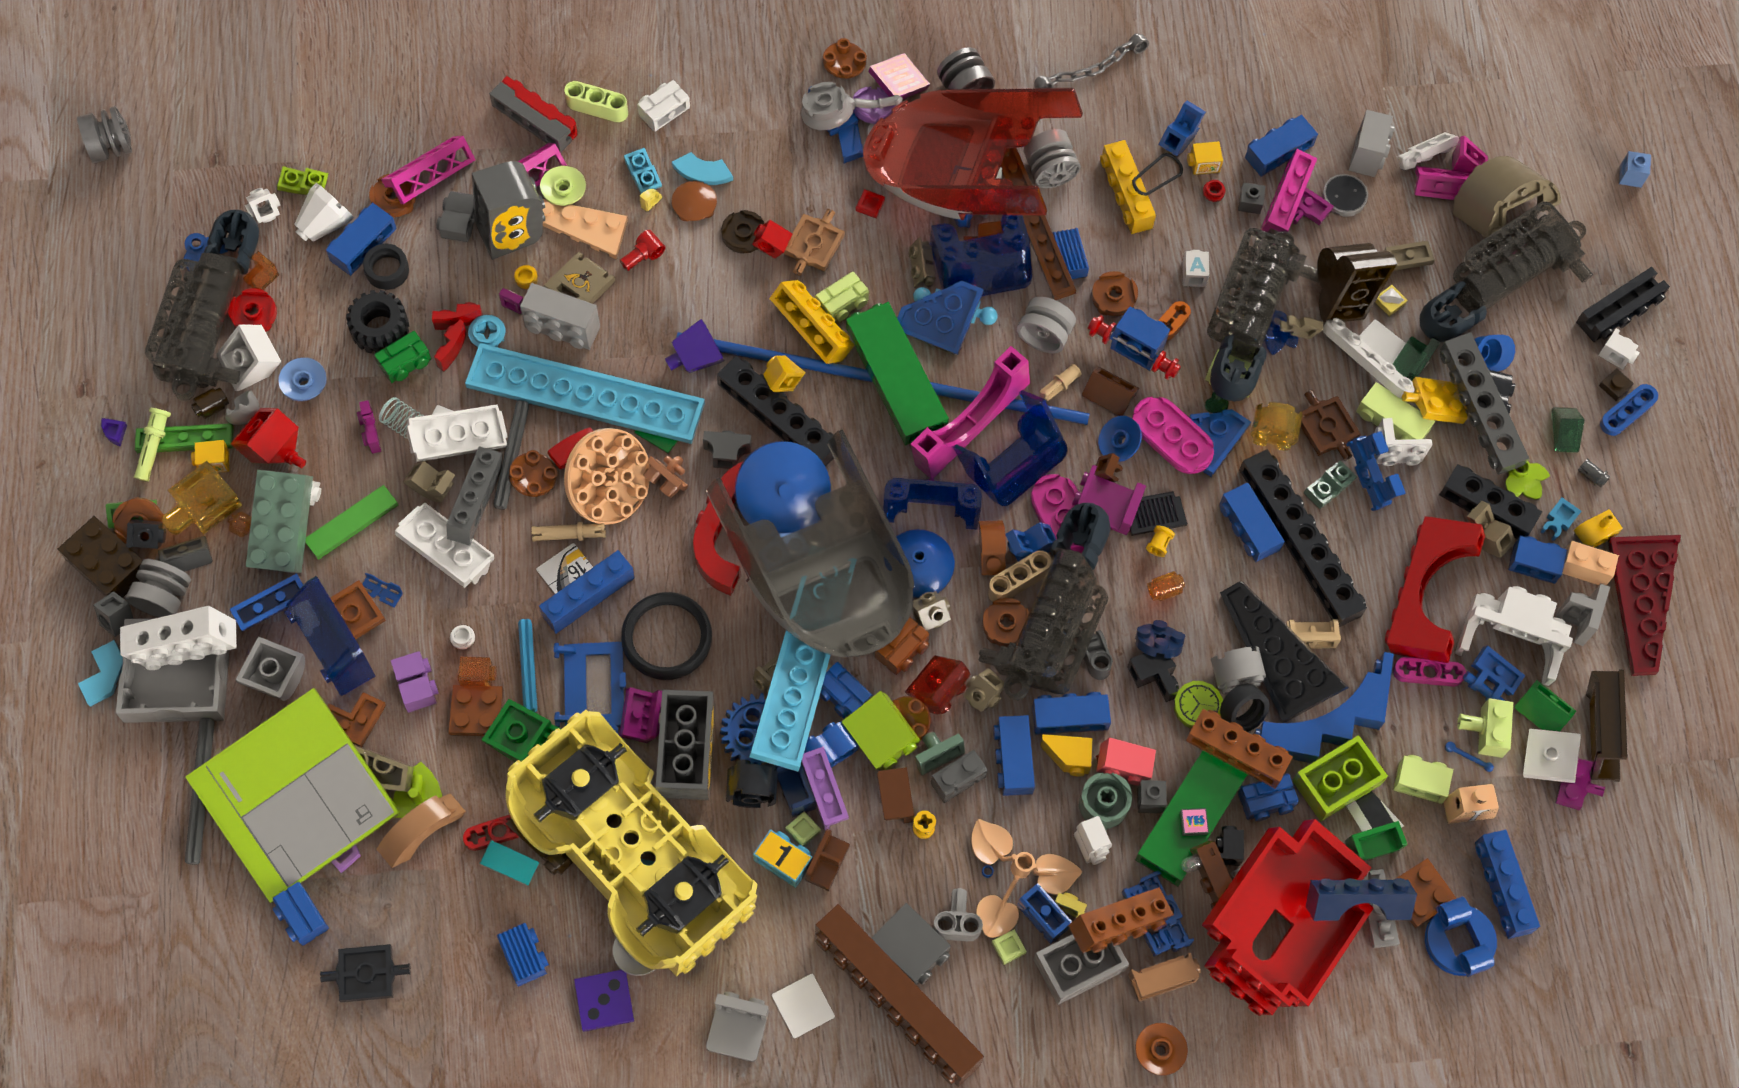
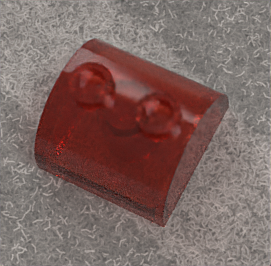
[905,655,971,715]

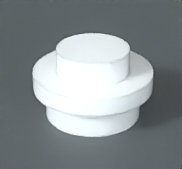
[450,625,475,649]

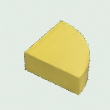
[640,189,662,212]

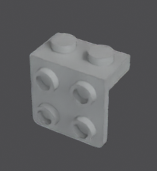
[706,992,769,1062]

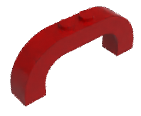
[693,461,744,596]

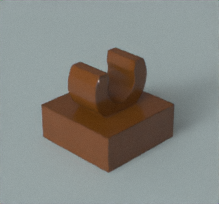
[1094,453,1123,482]

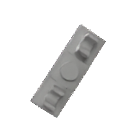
[1363,869,1400,948]

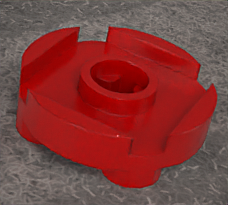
[228,288,277,332]

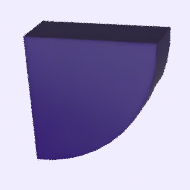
[101,418,127,446]

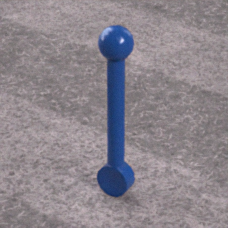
[1445,742,1494,772]

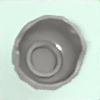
[225,390,259,425]

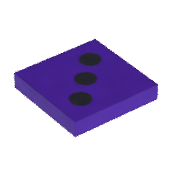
[574,970,635,1032]

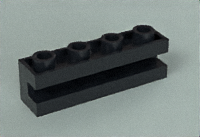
[1576,267,1670,342]

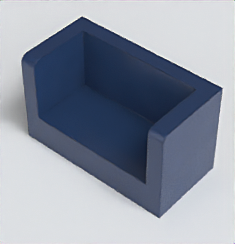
[775,764,816,818]

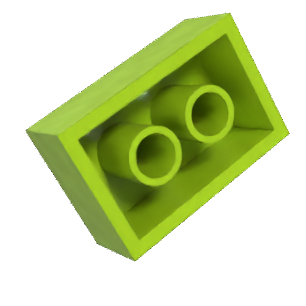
[1292,735,1388,822]

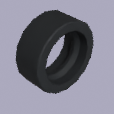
[363,243,409,290]
[1220,683,1270,732]

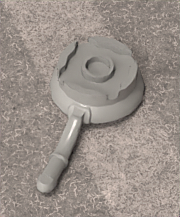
[801,82,903,130]

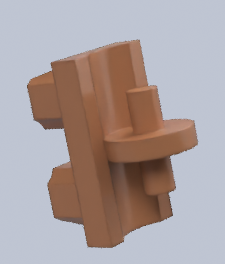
[643,455,689,498]

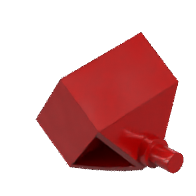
[230,408,306,469]

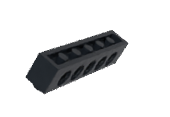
[717,356,840,466]

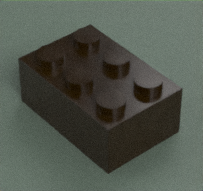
[57,516,143,598]

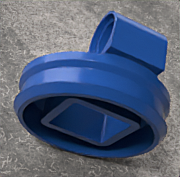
[1425,896,1497,977]

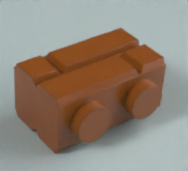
[875,616,930,675]

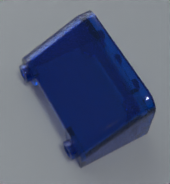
[882,476,982,530]

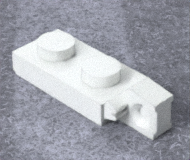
[1398,132,1459,170]

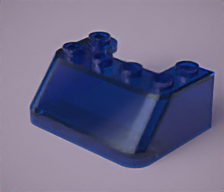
[930,209,1033,296]

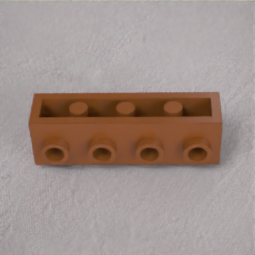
[1186,709,1293,789]
[1068,887,1174,953]

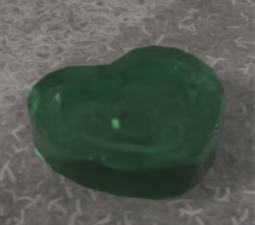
[1204,392,1229,413]

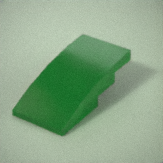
[482,699,561,762]

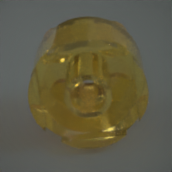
[1251,402,1303,451]

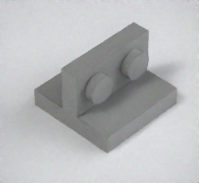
[1556,584,1610,646]

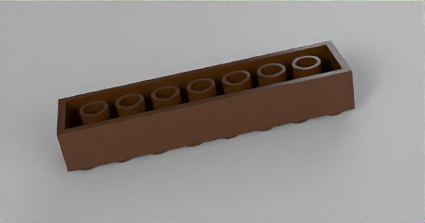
[815,904,984,1087]

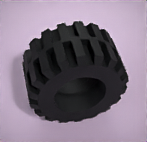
[346,290,410,354]

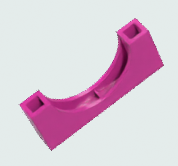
[911,346,1030,480]

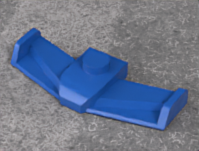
[808,86,864,164]

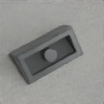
[158,536,213,572]

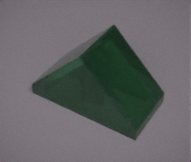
[1552,407,1585,453]

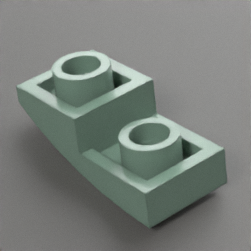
[1303,460,1357,509]

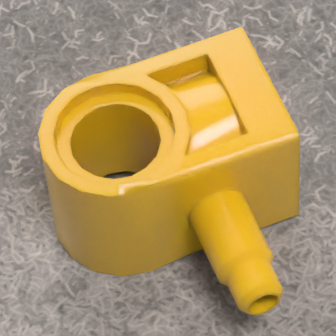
[1574,509,1623,548]

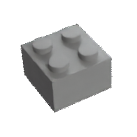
[1348,110,1395,177]

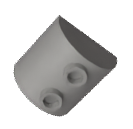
[236,636,305,701]

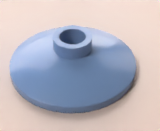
[278,358,326,401]

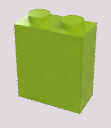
[842,691,921,771]

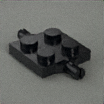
[320,944,411,1003]

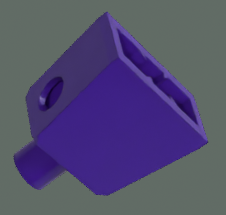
[665,319,725,373]

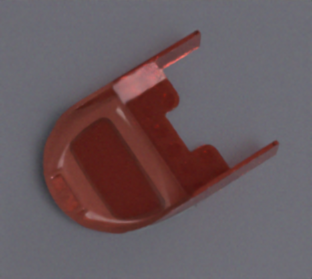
[863,88,1083,220]

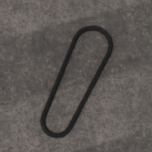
[1132,153,1183,196]

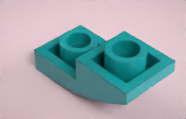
[479,840,539,886]

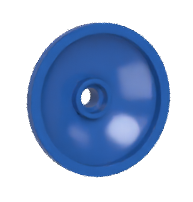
[885,529,955,598]

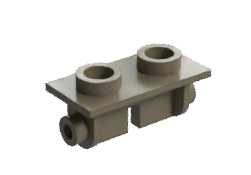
[908,236,936,288]

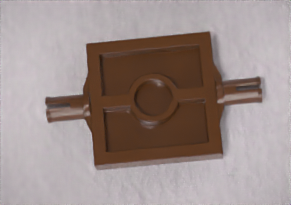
[1295,390,1361,461]

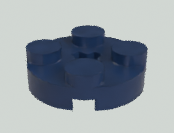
[1135,620,1185,658]

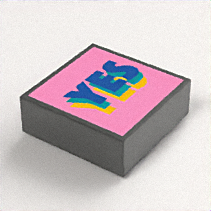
[1180,808,1209,836]

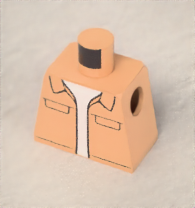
[1443,784,1499,824]

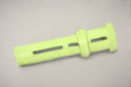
[134,408,171,482]

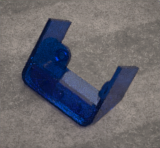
[953,390,1068,506]
[284,576,375,696]

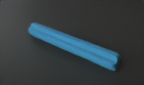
[518,619,537,712]

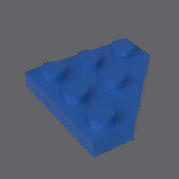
[897,281,984,355]
[1189,409,1251,477]

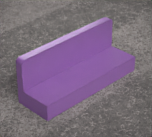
[801,747,849,830]

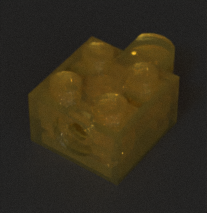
[162,461,242,535]

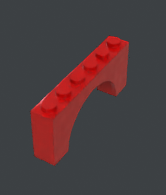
[1385,516,1485,663]

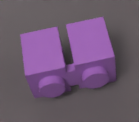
[391,651,439,713]

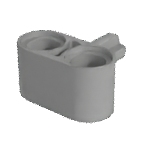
[933,888,983,941]

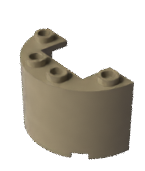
[1453,156,1561,239]

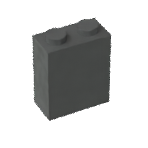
[872,903,951,985]

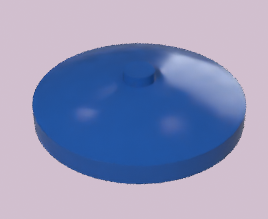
[734,441,831,537]

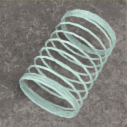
[379,397,424,438]

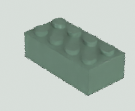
[246,470,313,573]

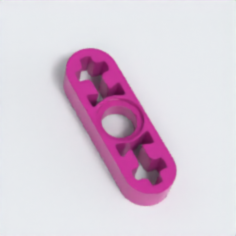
[1393,657,1466,687]

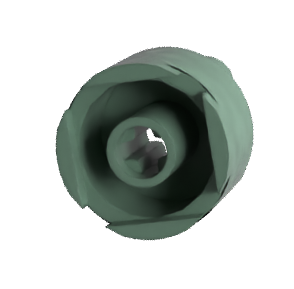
[1078,772,1132,830]

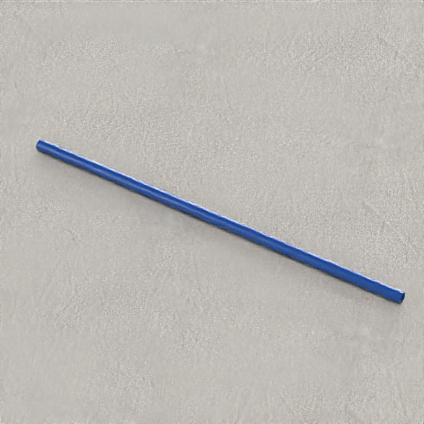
[676,332,1090,425]

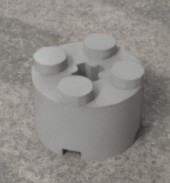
[1211,647,1266,694]

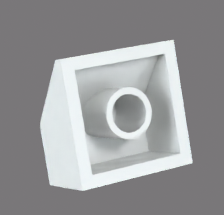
[216,325,281,391]

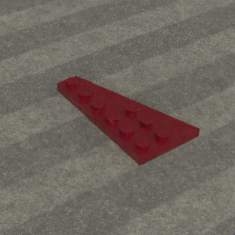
[1608,535,1681,676]

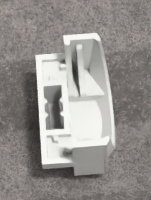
[1455,586,1573,686]

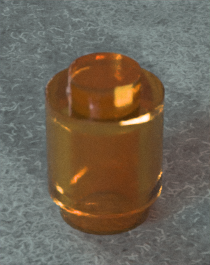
[1147,571,1185,601]

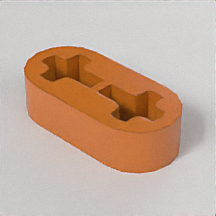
[1158,301,1191,340]

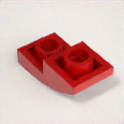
[432,302,483,330]
[434,319,467,372]
[547,427,593,470]

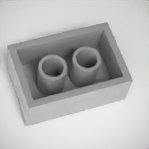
[520,283,600,350]
[1033,934,1129,1005]

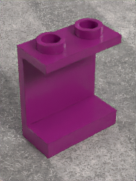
[1072,465,1146,535]

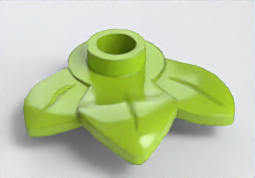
[1505,461,1550,499]

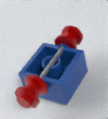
[1087,306,1181,380]

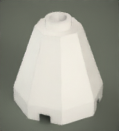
[294,183,354,242]

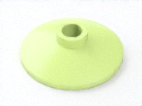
[540,166,586,206]

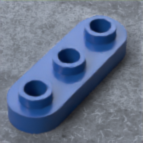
[1600,384,1658,436]

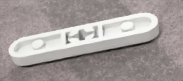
[1323,318,1415,399]

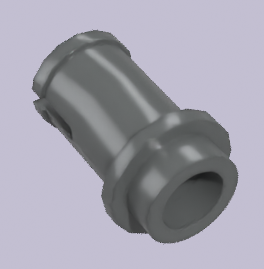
[1578,459,1610,487]

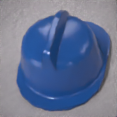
[1474,334,1515,371]

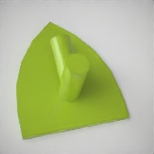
[393,762,442,818]

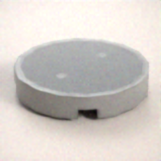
[1322,174,1368,217]

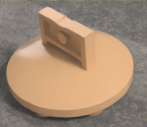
[564,428,650,525]

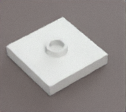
[1523,729,1581,783]

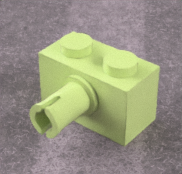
[1457,698,1513,758]

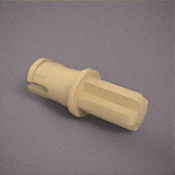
[1039,364,1082,401]

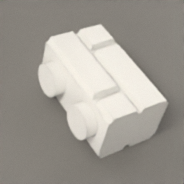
[637,80,690,132]

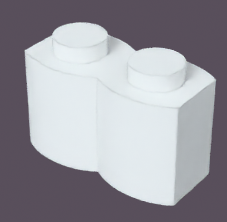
[1074,816,1112,865]

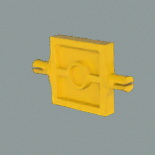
[1402,377,1468,424]

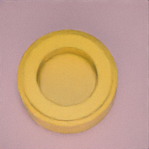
[514,265,538,289]

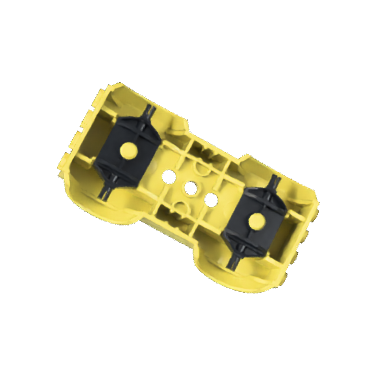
[506,710,757,977]

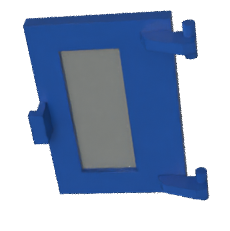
[554,642,626,727]

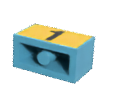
[753,829,813,888]

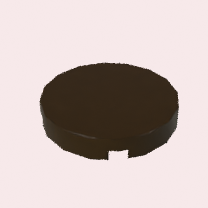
[721,210,764,254]

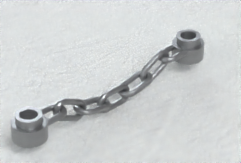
[1034,33,1149,96]

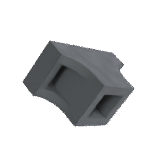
[703,431,752,469]

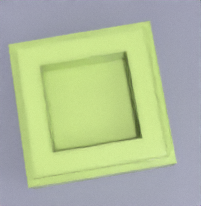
[785,811,821,846]
[991,929,1027,965]

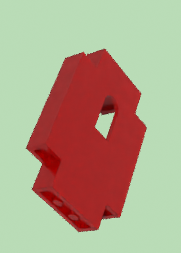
[1202,819,1374,1016]

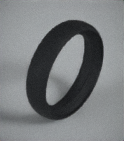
[621,592,712,680]

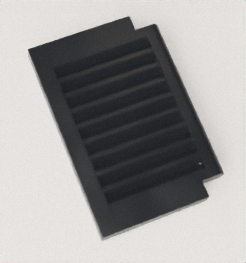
[1130,491,1188,536]

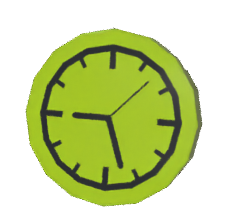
[1174,681,1223,728]

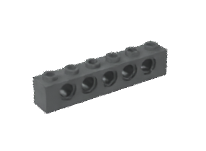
[1440,332,1530,475]

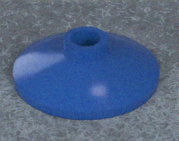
[1098,416,1142,462]

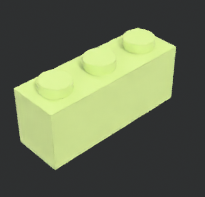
[1356,382,1435,440]

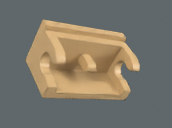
[1286,619,1341,649]

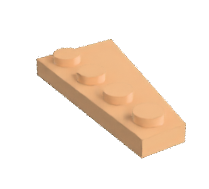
[543,199,628,259]

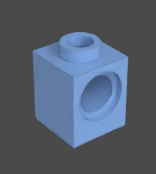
[1619,151,1651,188]

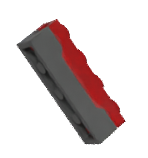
[489,76,578,153]

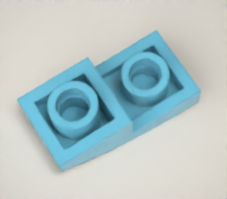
[624,148,662,194]

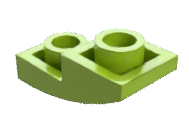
[277,166,329,195]

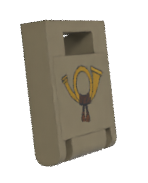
[544,252,615,304]

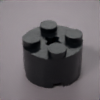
[726,760,778,808]

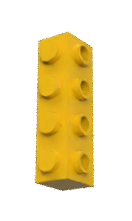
[1100,140,1156,234]
[769,280,855,364]

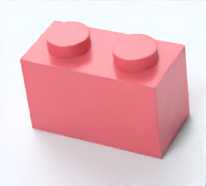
[1096,737,1156,785]

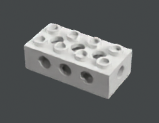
[120,606,237,670]

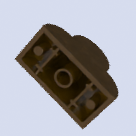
[1317,243,1397,324]

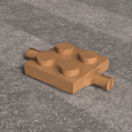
[784,208,845,276]

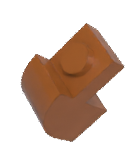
[979,520,1006,575]

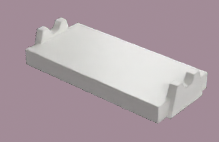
[407,405,508,462]
[395,503,494,588]

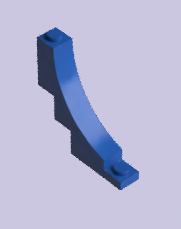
[1254,652,1394,764]

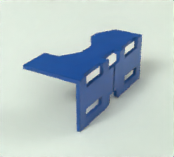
[362,573,403,608]

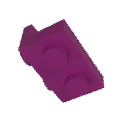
[619,687,662,743]

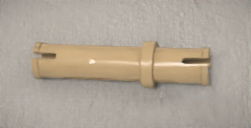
[532,522,606,542]

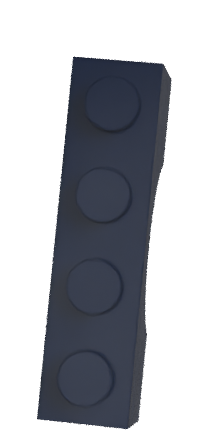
[1306,878,1417,921]

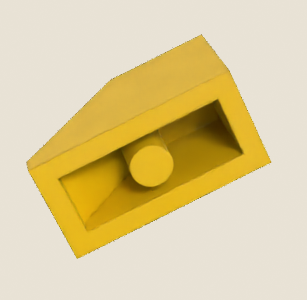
[763,355,806,392]
[1040,734,1092,777]

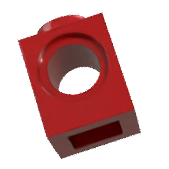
[752,220,793,259]

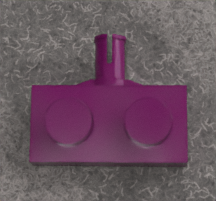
[1293,187,1334,226]
[357,400,382,454]
[1555,758,1605,810]

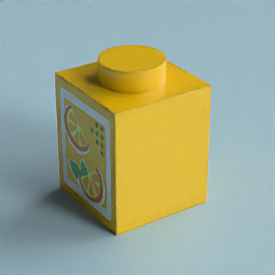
[1187,141,1223,175]
[191,440,230,474]

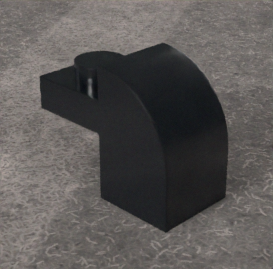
[1127,653,1179,702]

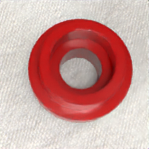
[1203,180,1226,202]

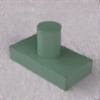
[915,732,965,775]

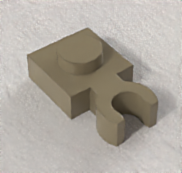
[1279,315,1324,339]

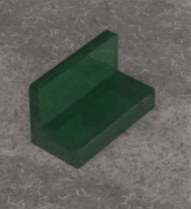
[1393,337,1440,381]

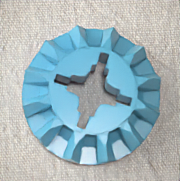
[468,315,506,348]

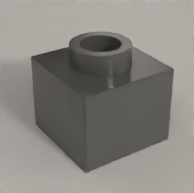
[1238,182,1266,214]

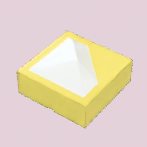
[1375,285,1408,317]

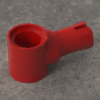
[620,230,666,271]

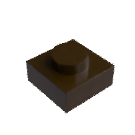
[1599,368,1634,401]

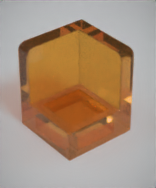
[243,251,279,290]

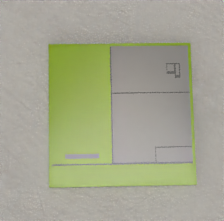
[186,688,400,903]

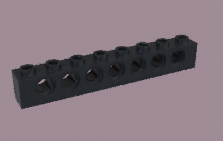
[1239,449,1367,627]

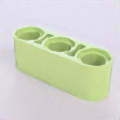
[564,81,628,122]

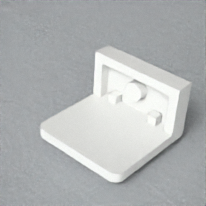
[1374,418,1432,466]

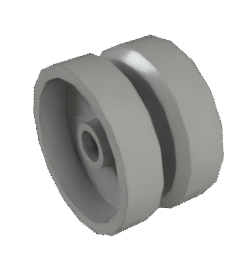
[1017,297,1076,354]

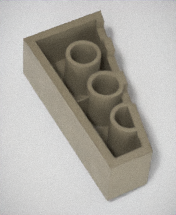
[354,745,414,792]

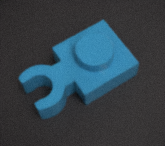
[1541,497,1581,541]

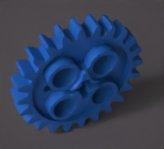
[720,693,766,765]

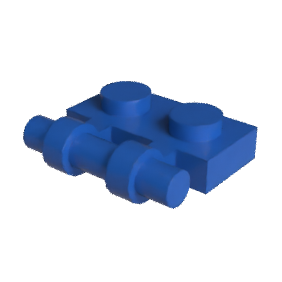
[1462,645,1525,701]

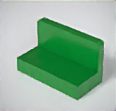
[1515,680,1576,732]

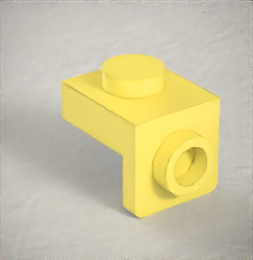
[1055,892,1087,918]

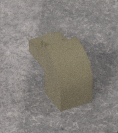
[403,461,455,503]
[1467,501,1515,558]

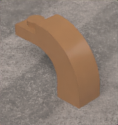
[376,793,466,868]

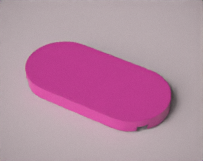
[1132,397,1214,474]
[1031,474,1085,562]

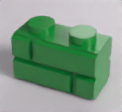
[374,331,432,383]

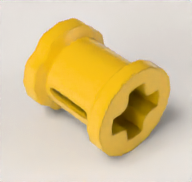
[1146,525,1175,557]
[913,810,936,839]

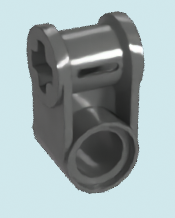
[1076,630,1113,680]

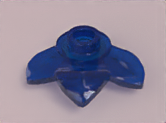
[1253,310,1298,355]

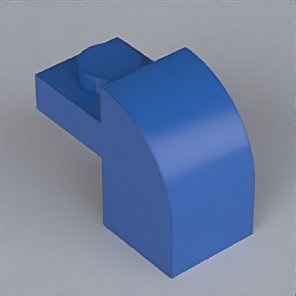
[1158,100,1206,156]
[1005,522,1057,562]

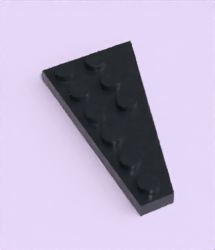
[1220,581,1349,722]

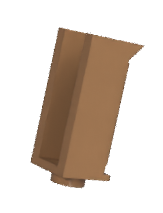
[1128,953,1201,1002]

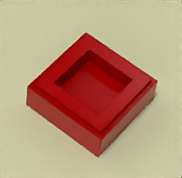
[856,189,885,219]

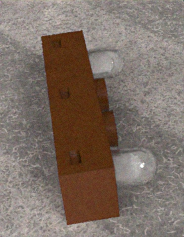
[1181,841,1232,944]

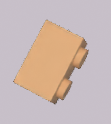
[1562,540,1619,585]

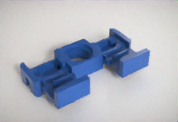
[1346,431,1406,511]
[1122,871,1194,956]

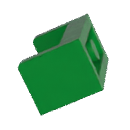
[1345,821,1407,861]

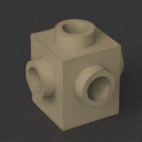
[911,591,951,631]
[963,668,1007,712]

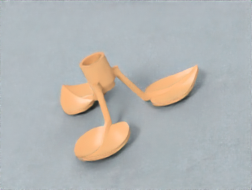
[971,819,1082,938]

